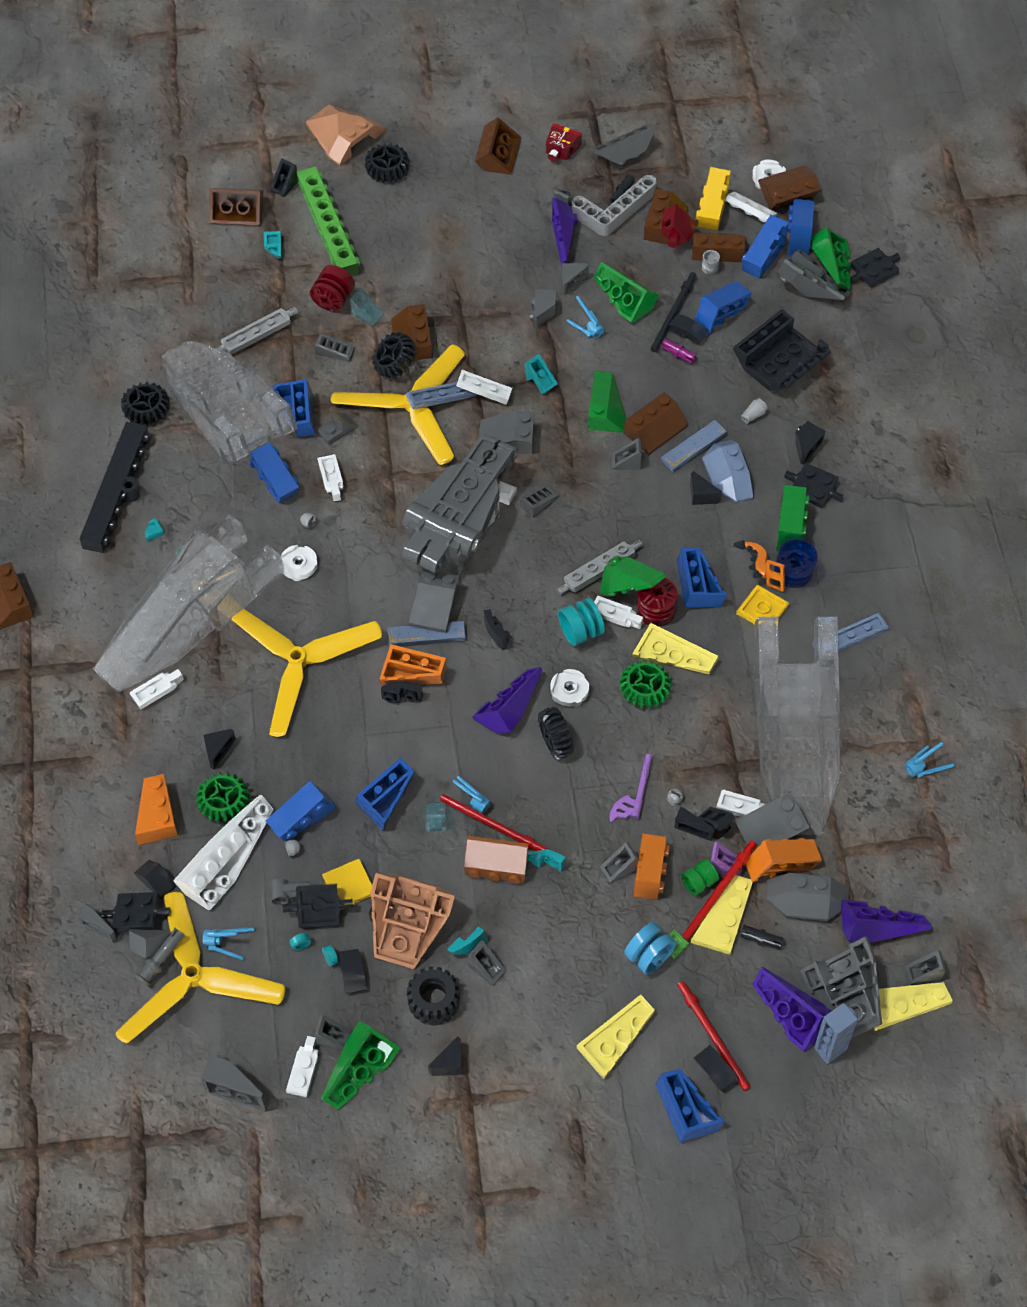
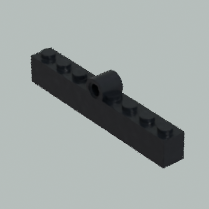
[79,422,151,553]

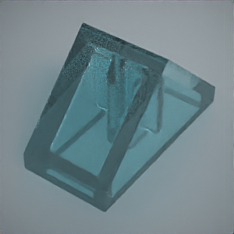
[350,288,383,326]
[425,802,446,831]

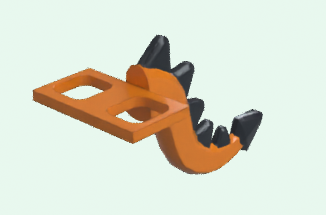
[734,540,785,592]

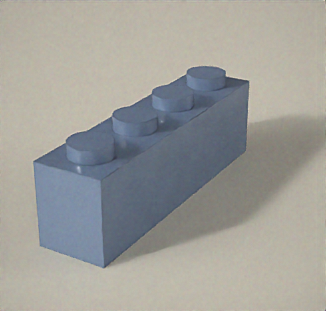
[814,1003,858,1065]

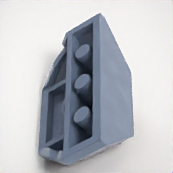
[702,440,753,503]

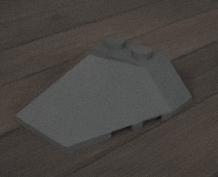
[777,248,852,300]
[800,937,882,1039]

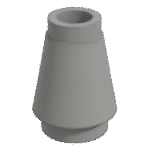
[741,398,768,424]

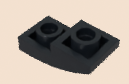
[668,314,709,344]
[483,609,509,650]
[381,683,423,703]
[338,949,367,993]
[694,1045,739,1092]

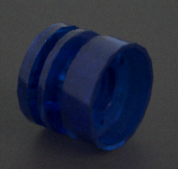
[774,538,818,588]

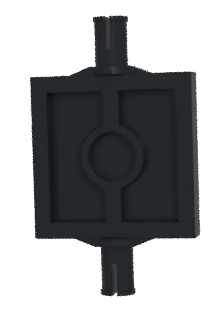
[851,248,900,287]
[784,463,844,509]
[283,883,353,928]
[101,892,171,932]

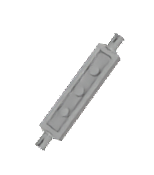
[213,307,298,356]
[556,540,643,595]

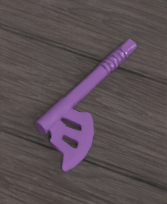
[609,754,652,822]

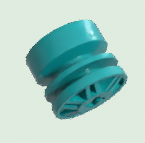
[558,597,605,646]

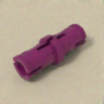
[661,338,697,364]

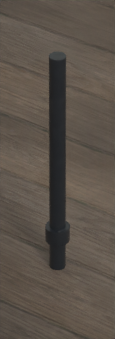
[650,272,697,352]

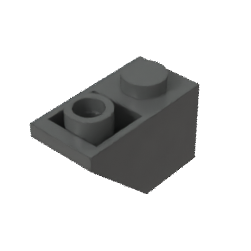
[530,290,557,328]

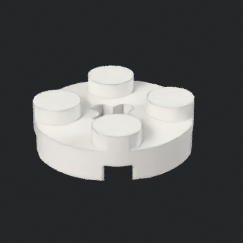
[752,160,786,189]
[280,545,317,581]
[550,669,589,707]

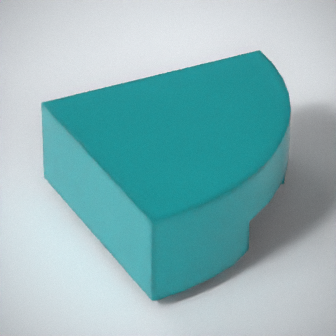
[145,517,164,542]

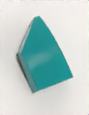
[264,231,282,259]
[528,849,565,872]
[447,927,489,955]

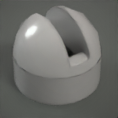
[300,512,316,529]
[667,788,683,806]
[285,840,300,857]

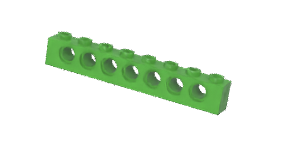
[297,167,360,276]

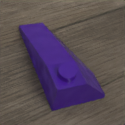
[552,197,577,267]
[472,667,542,733]
[841,900,932,943]
[752,967,831,1051]

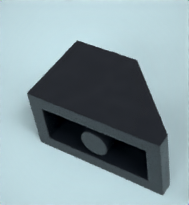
[795,421,825,465]

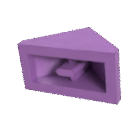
[711,842,742,876]

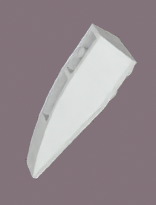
[174,795,274,910]

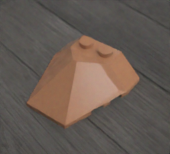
[306,104,387,166]
[370,872,455,969]

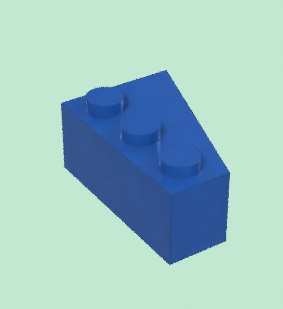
[787,199,814,255]
[741,214,788,279]
[695,281,752,335]
[272,379,315,438]
[249,442,299,503]
[676,548,727,608]
[356,757,414,831]
[266,781,337,842]
[655,1069,724,1143]

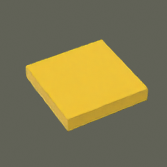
[737,585,789,633]
[322,859,372,909]

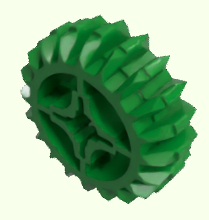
[619,659,672,710]
[196,771,250,824]

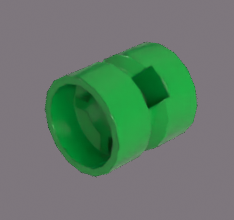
[681,859,719,896]

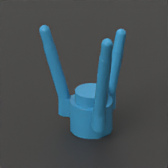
[567,296,605,338]
[905,742,955,778]
[450,776,491,814]
[203,928,255,960]

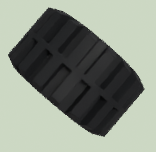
[407,967,460,1025]

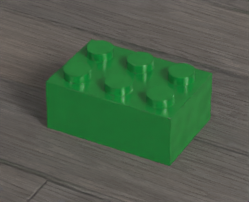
[776,485,809,554]

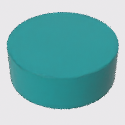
[289,933,311,951]
[322,945,338,967]

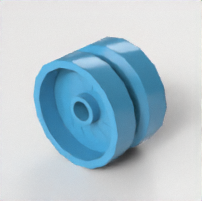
[624,921,677,975]

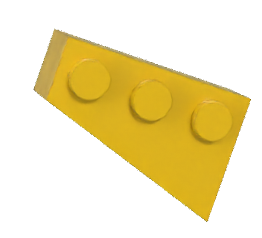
[696,167,731,231]

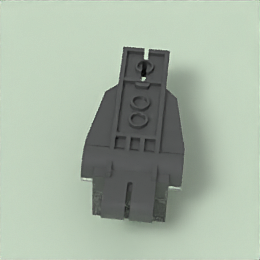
[402,433,519,576]

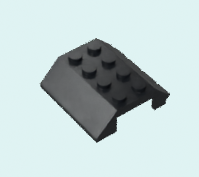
[733,309,831,391]

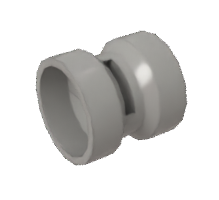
[702,250,720,274]

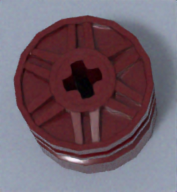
[309,265,355,312]
[637,578,678,627]

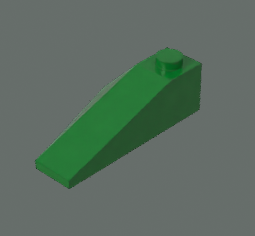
[811,227,851,291]
[594,262,659,323]
[588,371,625,433]
[600,555,666,596]
[321,1021,400,1110]

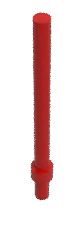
[440,794,548,851]
[682,840,757,942]
[677,981,751,1091]

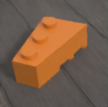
[379,644,448,687]
[135,774,178,846]
[634,834,670,900]
[746,838,822,882]

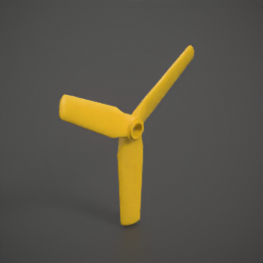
[331,344,465,465]
[231,608,382,737]
[116,892,285,1043]

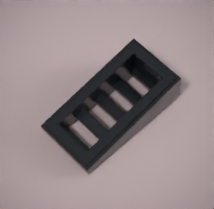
[674,807,715,841]

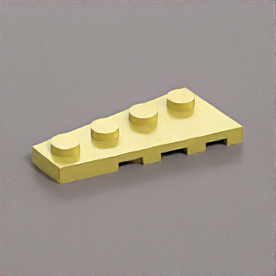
[632,623,718,674]
[691,875,753,955]
[874,982,953,1031]
[577,995,654,1079]

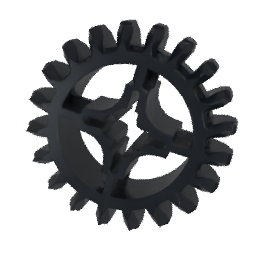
[365,143,410,183]
[372,332,416,379]
[121,381,170,426]
[538,707,574,760]

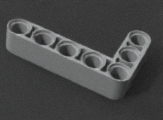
[571,175,656,236]

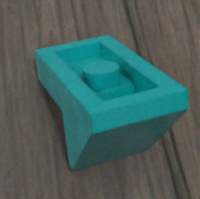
[524,354,558,394]

